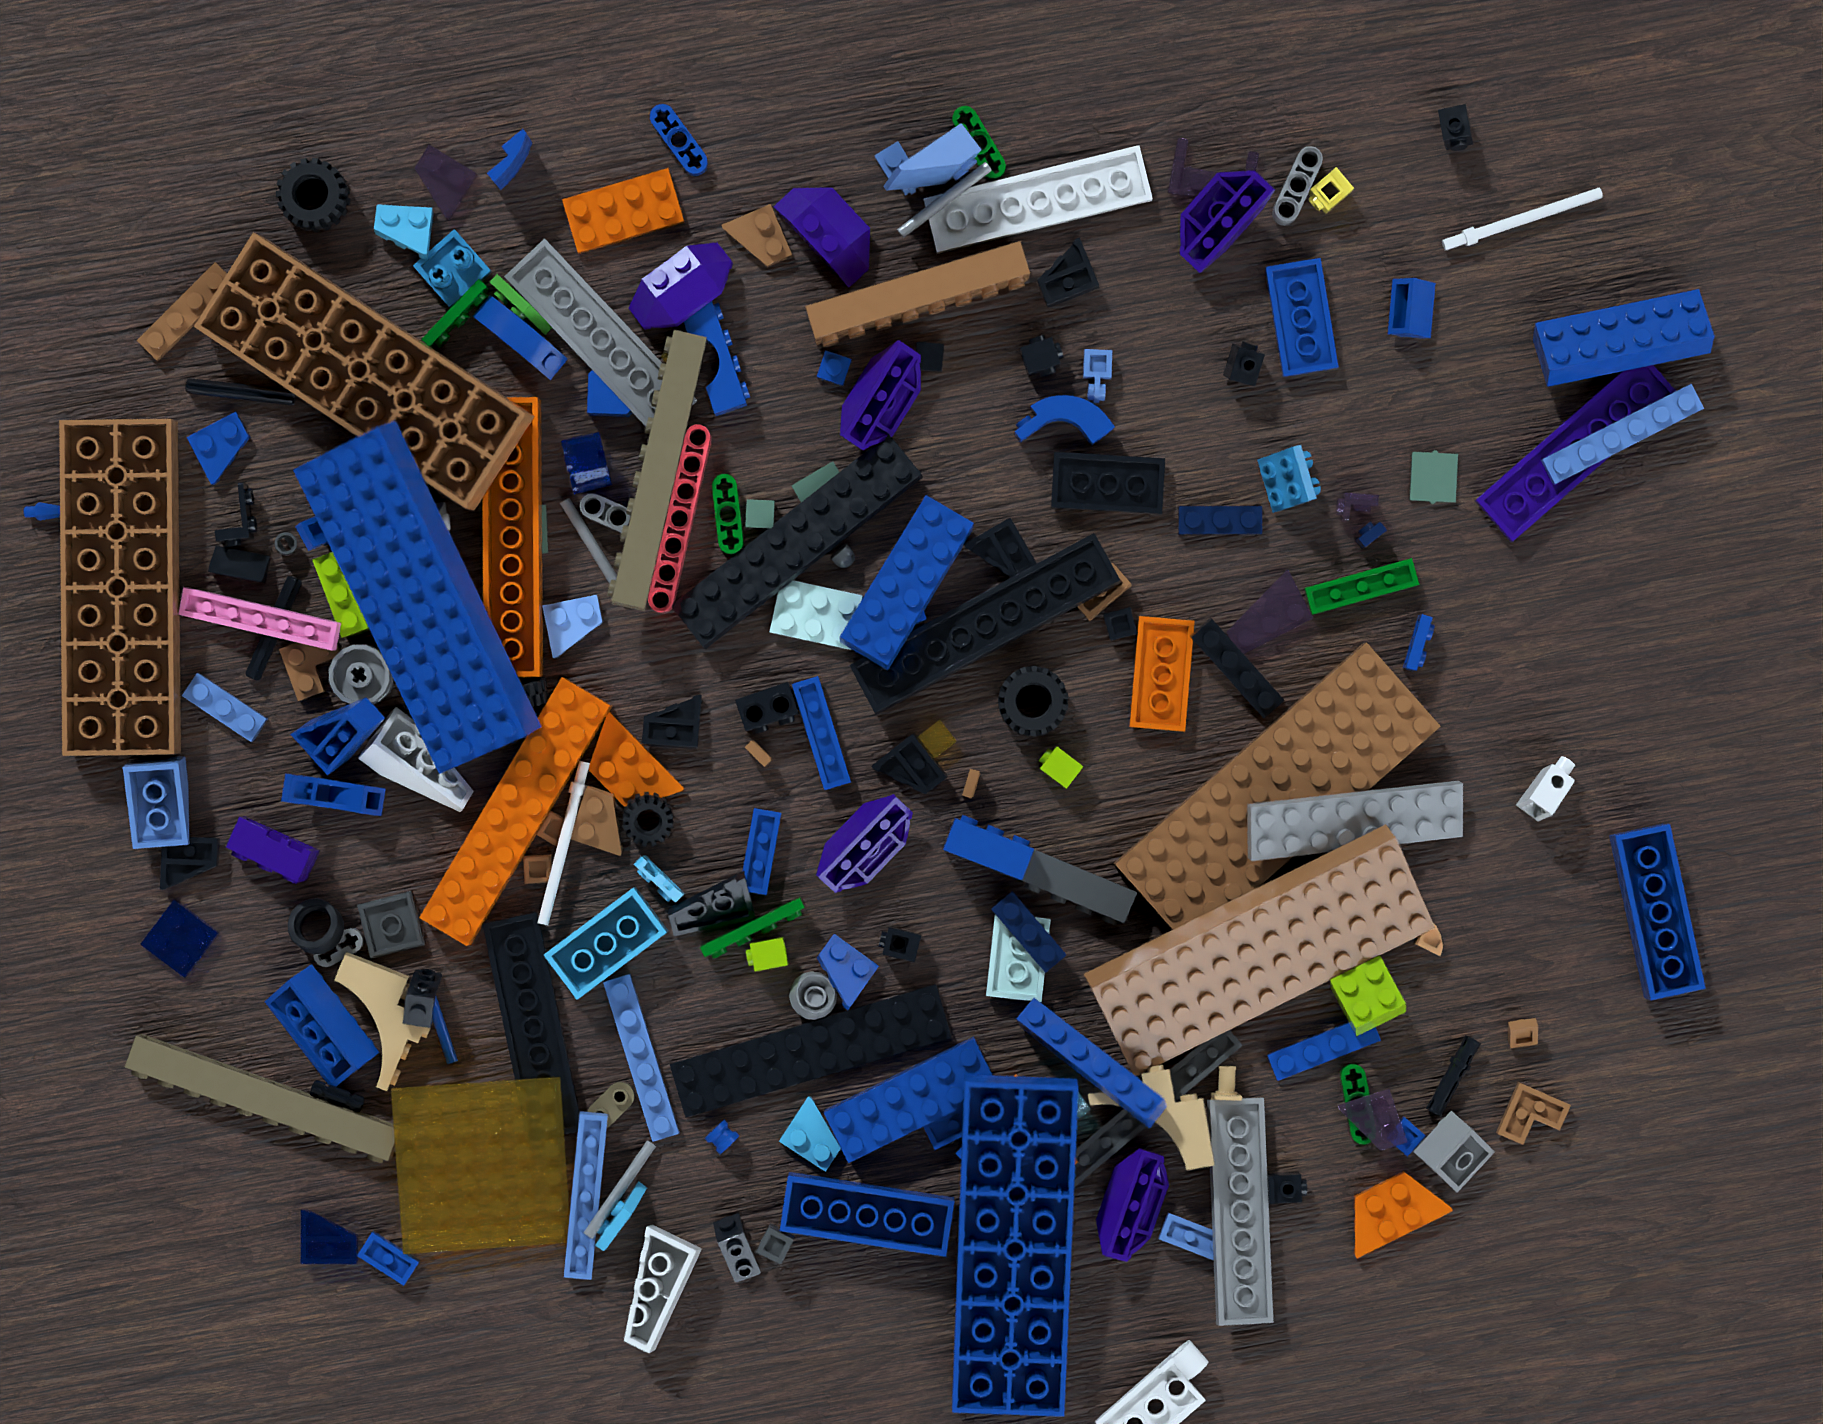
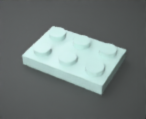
[770,580,863,650]
[986,914,1051,1002]

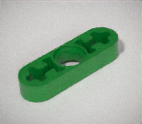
[952,106,1006,180]
[712,474,744,555]
[1340,1063,1376,1145]

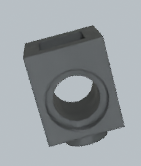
[756,1223,795,1265]

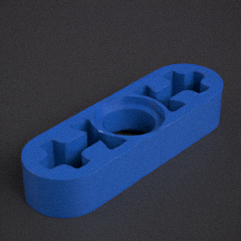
[650,104,708,176]

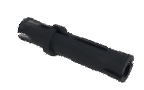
[1426,1035,1482,1117]

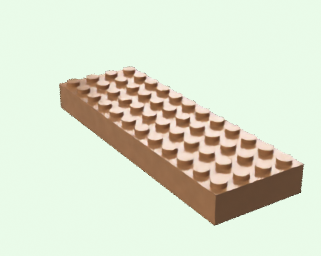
[194,232,535,510]
[59,419,181,756]
[1113,642,1441,930]
[1084,824,1435,1076]

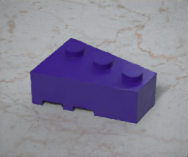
[226,816,320,884]

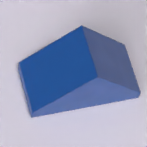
[587,370,632,417]

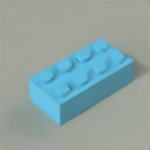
[544,887,669,999]

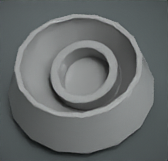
[789,971,837,1020]

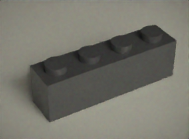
[1022,849,1137,926]

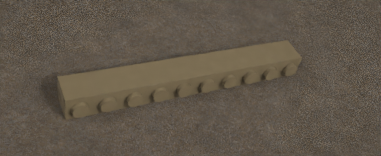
[607,330,707,611]
[125,1034,403,1163]

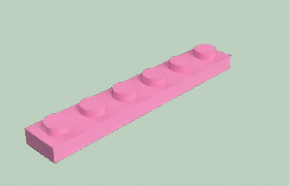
[178,587,341,650]

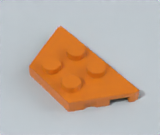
[588,712,685,807]
[1354,1171,1453,1258]

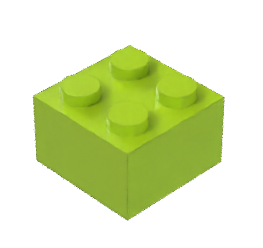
[1330,955,1406,1037]

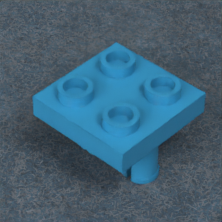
[413,229,492,308]
[1257,445,1321,513]

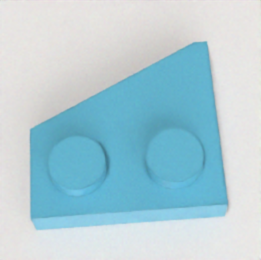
[595,1181,647,1251]

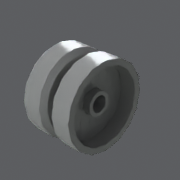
[329,645,395,705]

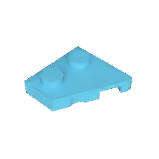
[374,205,433,260]
[634,855,685,903]
[779,1096,841,1172]

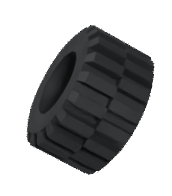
[276,158,350,232]
[998,666,1069,736]

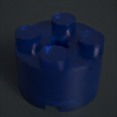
[561,432,612,494]

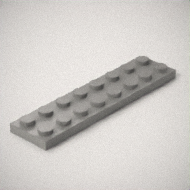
[504,239,697,426]
[1247,781,1463,861]
[1207,1097,1273,1326]

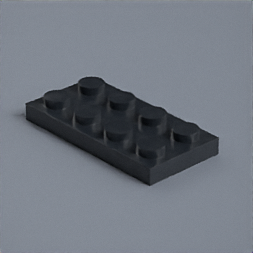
[1051,452,1165,515]

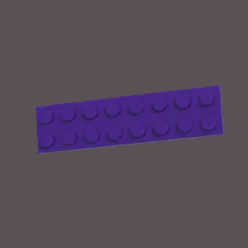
[1475,365,1676,542]

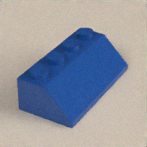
[265,964,380,1087]

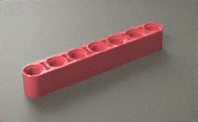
[648,424,712,613]

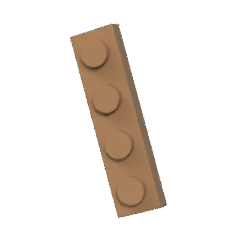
[137,262,227,361]

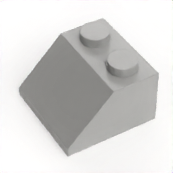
[1413,1111,1495,1192]

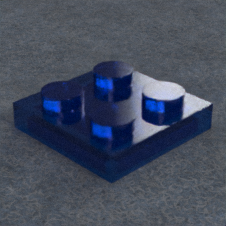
[140,899,220,978]

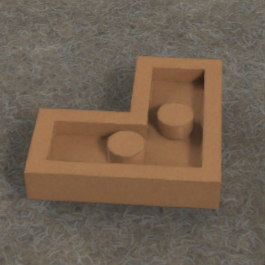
[279,642,340,701]
[1496,1082,1571,1145]

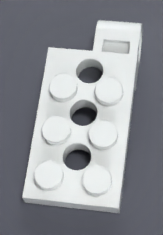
[1095,1340,1208,1424]

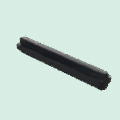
[185,378,296,405]
[245,576,302,681]

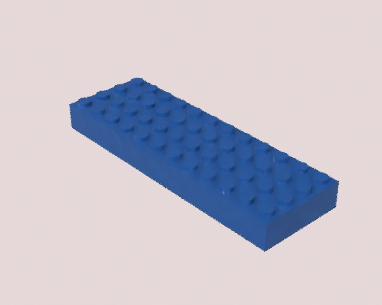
[293,420,542,774]
[952,1075,1078,1417]

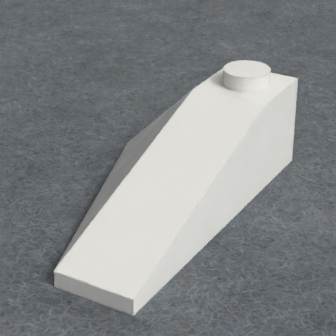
[358,707,474,812]

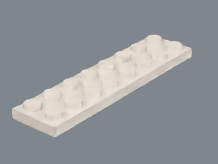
[924,145,1153,254]

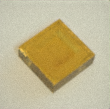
[918,720,957,758]

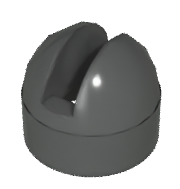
[274,532,297,556]
[830,544,855,568]

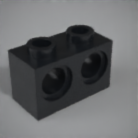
[735,682,799,735]

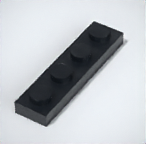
[1190,617,1285,719]

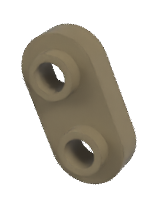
[587,1081,635,1128]

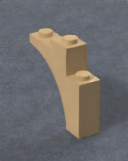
[334,952,431,1091]
[1088,1065,1215,1170]

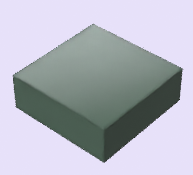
[745,499,775,529]

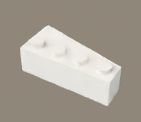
[624,1225,702,1353]

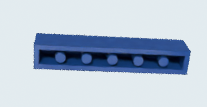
[1016,998,1167,1129]

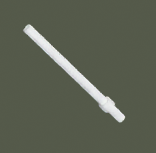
[1442,188,1603,251]
[537,761,590,925]

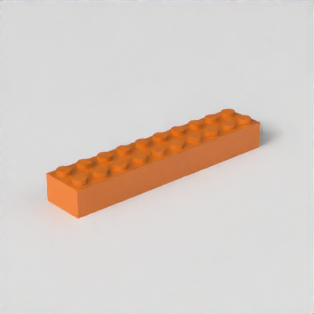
[482,397,543,678]
[419,677,612,946]

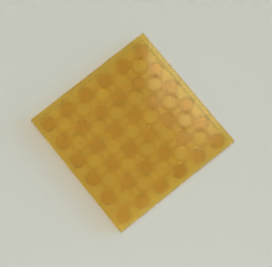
[391,1077,570,1254]

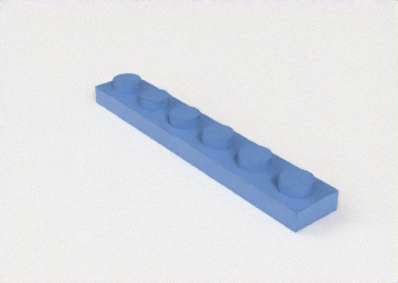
[1541,384,1704,485]
[603,974,680,1142]
[564,1111,608,1280]

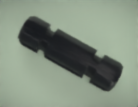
[310,1080,365,1112]

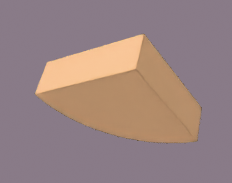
[1414,923,1443,956]

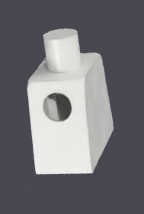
[1516,756,1575,821]

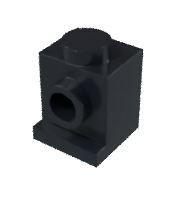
[878,926,921,962]
[1267,1172,1307,1204]

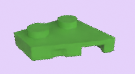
[490,274,552,335]

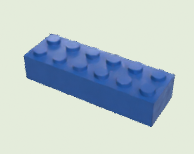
[1533,289,1714,387]
[840,495,974,670]
[1609,824,1706,1000]
[824,1036,993,1163]
[780,1172,954,1257]

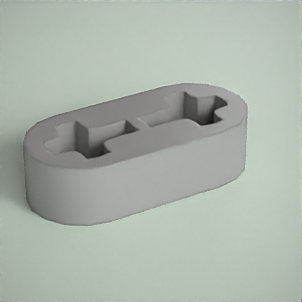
[313,928,364,967]

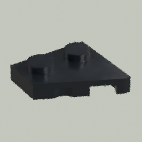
[1037,237,1099,308]
[964,517,1037,577]
[642,695,702,749]
[871,733,948,794]
[160,837,220,890]

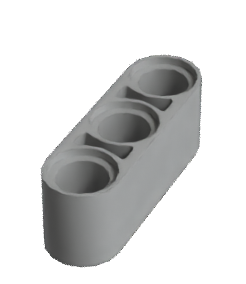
[1272,146,1323,226]
[580,493,631,533]

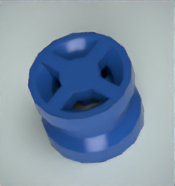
[704,1119,740,1155]

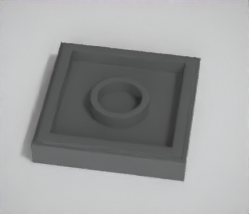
[357,891,426,959]

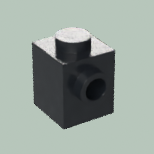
[1438,104,1474,151]
[1019,335,1064,377]
[1223,341,1265,386]

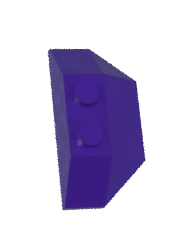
[1180,171,1276,273]
[773,188,870,288]
[629,242,733,329]
[840,340,921,450]
[816,794,913,893]
[1096,1148,1169,1262]

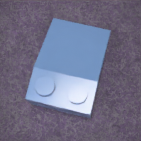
[884,123,981,191]
[123,756,189,849]

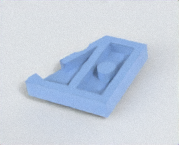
[542,595,603,658]

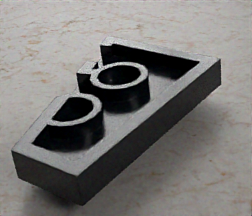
[668,871,756,936]

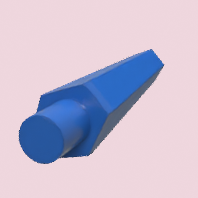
[24,502,60,520]

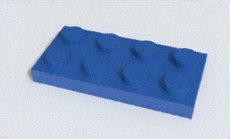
[1265,258,1339,377]

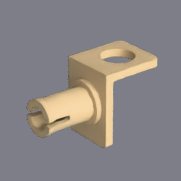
[1211,1066,1242,1101]

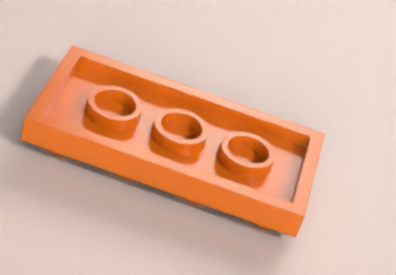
[562,168,685,254]
[1129,616,1195,732]

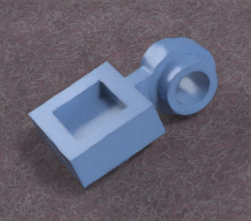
[874,141,918,195]
[1083,349,1112,403]

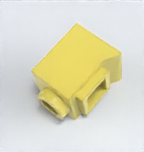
[1308,167,1354,214]

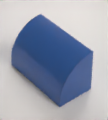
[1388,278,1436,338]

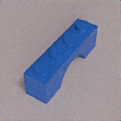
[684,301,750,416]

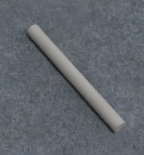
[897,162,992,238]
[560,498,617,584]
[583,1141,656,1239]

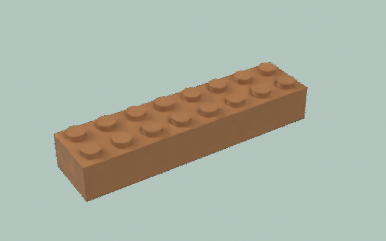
[805,241,1030,347]

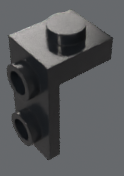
[215,482,257,547]
[403,969,442,1028]
[713,1213,761,1283]

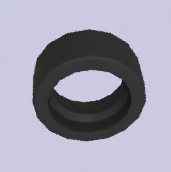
[288,898,344,954]

